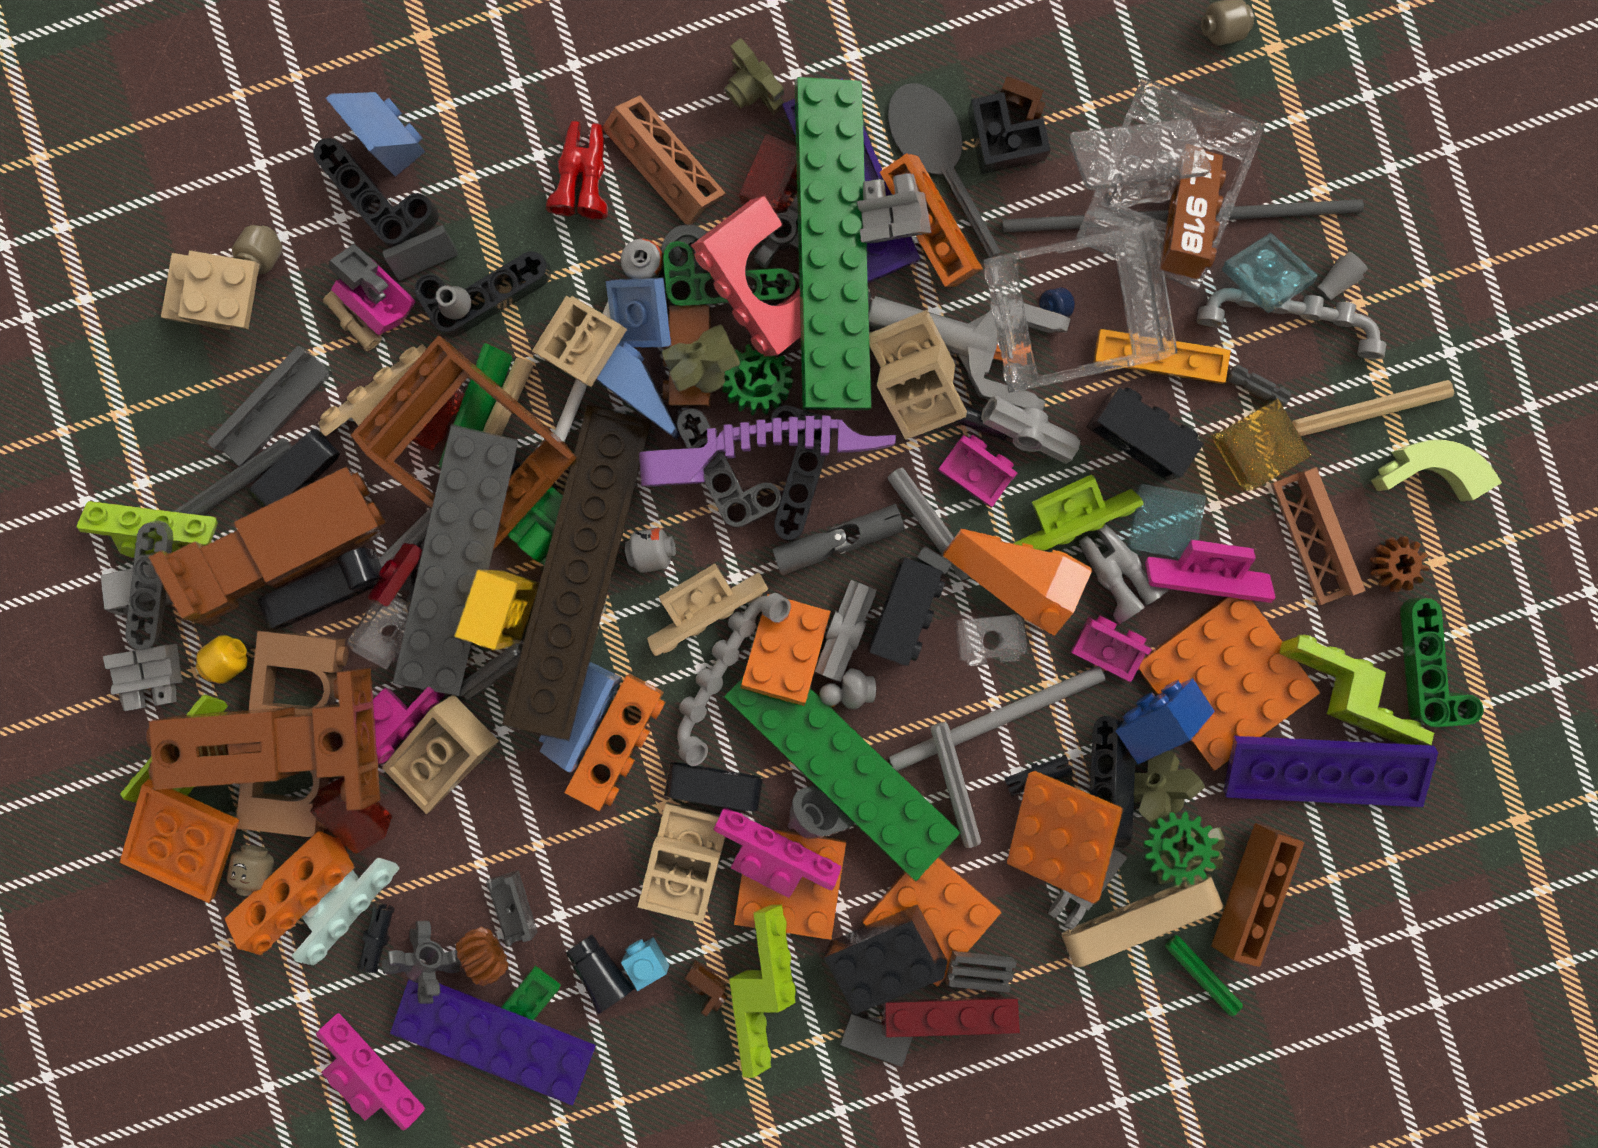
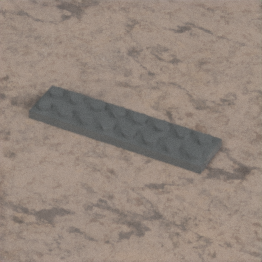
[393,424,518,696]

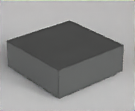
[917,547,952,575]

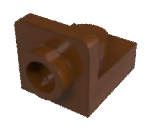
[1000,76,1046,122]
[685,960,728,1017]

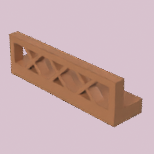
[603,95,726,225]
[1271,467,1366,605]

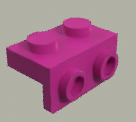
[331,260,415,335]
[938,435,1018,508]
[1070,615,1152,682]

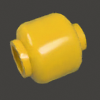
[196,635,248,684]

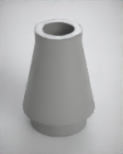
[1317,252,1368,301]
[436,286,471,319]

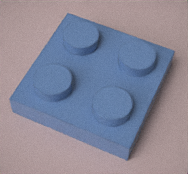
[606,278,671,347]

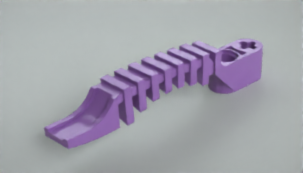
[639,415,896,487]

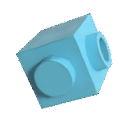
[621,937,670,991]

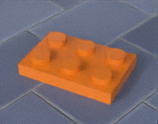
[741,594,831,706]

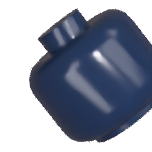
[1039,287,1075,317]

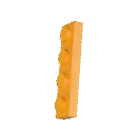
[1093,329,1231,384]

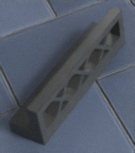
[207,346,333,467]

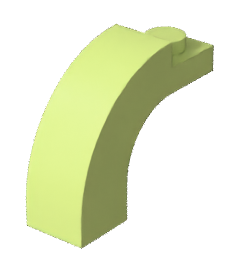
[1371,440,1502,502]

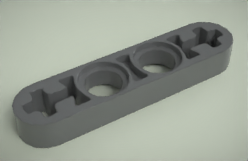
[125,521,173,650]

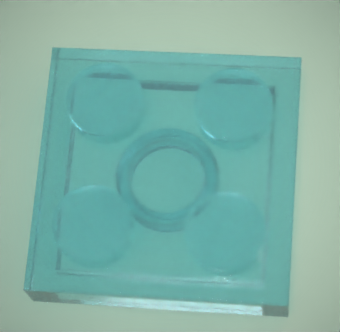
[1222,233,1318,313]
[1128,484,1206,558]

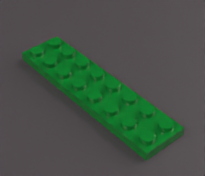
[724,678,961,881]

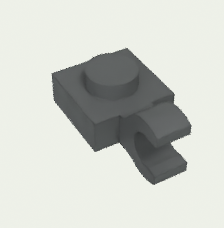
[329,244,388,304]

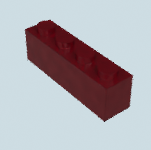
[881,997,1020,1037]

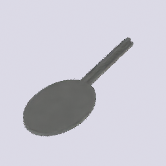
[888,83,1001,258]

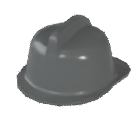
[787,785,854,839]

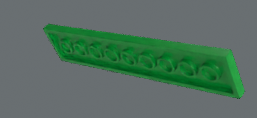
[794,77,871,411]

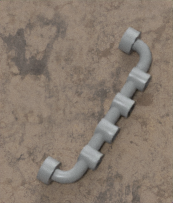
[1196,282,1387,360]
[677,593,791,766]

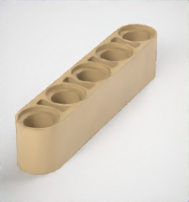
[1061,874,1223,967]

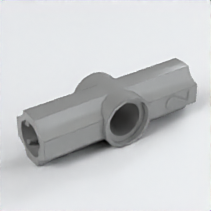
[981,396,1081,464]
[815,580,877,682]

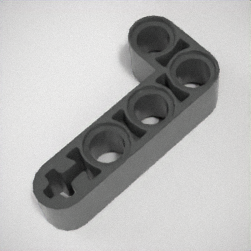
[677,409,781,528]

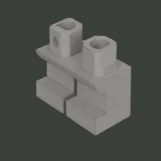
[857,174,932,243]
[103,644,182,711]

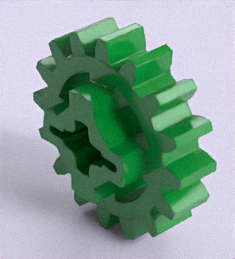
[722,344,793,415]
[1143,811,1220,887]

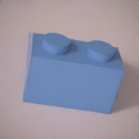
[326,92,425,177]
[596,342,680,440]

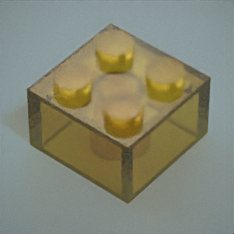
[1211,398,1312,492]

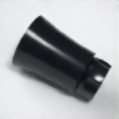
[566,935,635,1015]

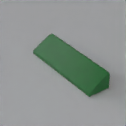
[438,343,512,468]

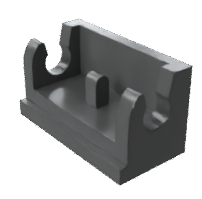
[486,870,538,947]

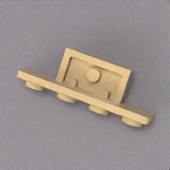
[319,344,426,436]
[647,563,768,656]

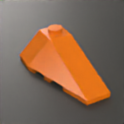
[943,529,1092,636]

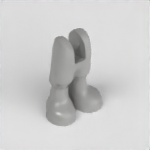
[1079,524,1170,625]

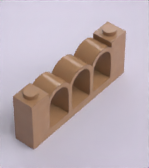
[236,630,349,837]

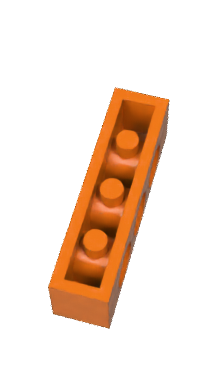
[880,153,983,287]
[564,674,665,811]
[224,831,355,955]

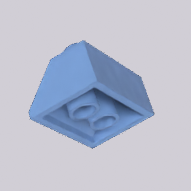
[539,662,622,773]

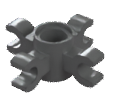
[754,195,799,269]
[382,921,461,1004]

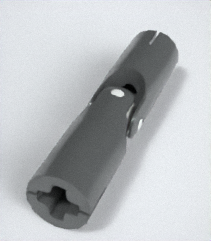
[772,504,905,576]

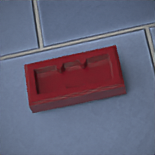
[367,543,423,607]

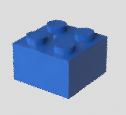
[1116,678,1215,764]

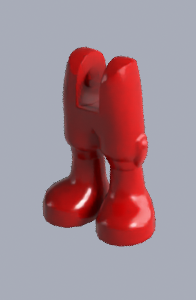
[546,121,608,220]

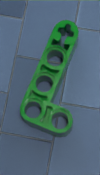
[663,241,795,306]
[1400,598,1484,727]

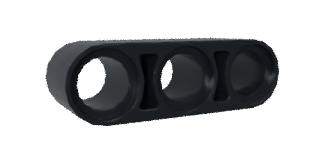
[248,429,340,508]
[664,762,763,812]

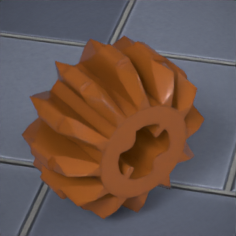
[1369,536,1430,592]
[456,926,508,987]

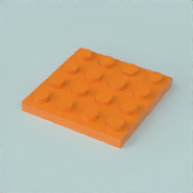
[1138,597,1320,771]

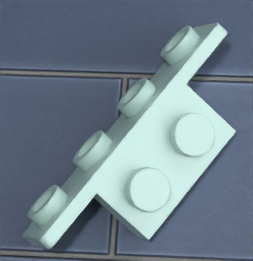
[292,858,399,965]

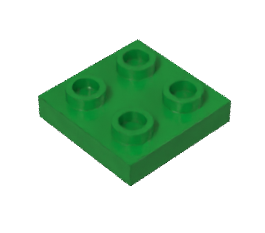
[507,486,563,565]

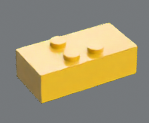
[455,570,540,650]

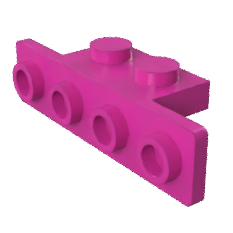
[1145,540,1276,603]
[338,687,445,785]
[714,807,841,898]
[316,1013,425,1131]

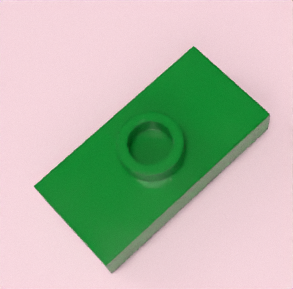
[500,965,561,1020]

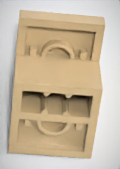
[161,250,260,330]
[532,296,627,387]
[869,310,967,440]
[638,802,725,924]

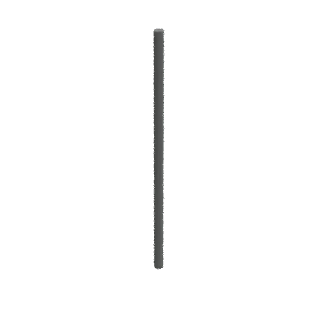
[1002,199,1364,233]

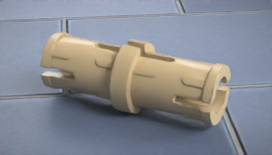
[323,291,382,351]

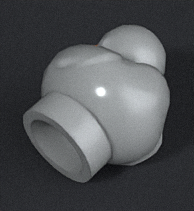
[819,668,876,709]

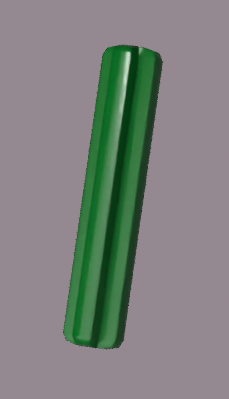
[1165,935,1243,1016]

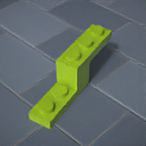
[1279,635,1434,745]
[729,904,796,1078]

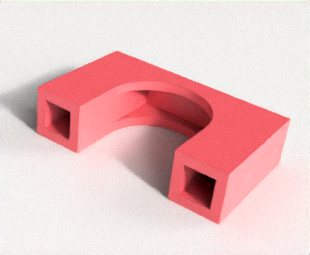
[691,196,801,356]

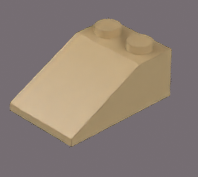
[382,695,499,814]

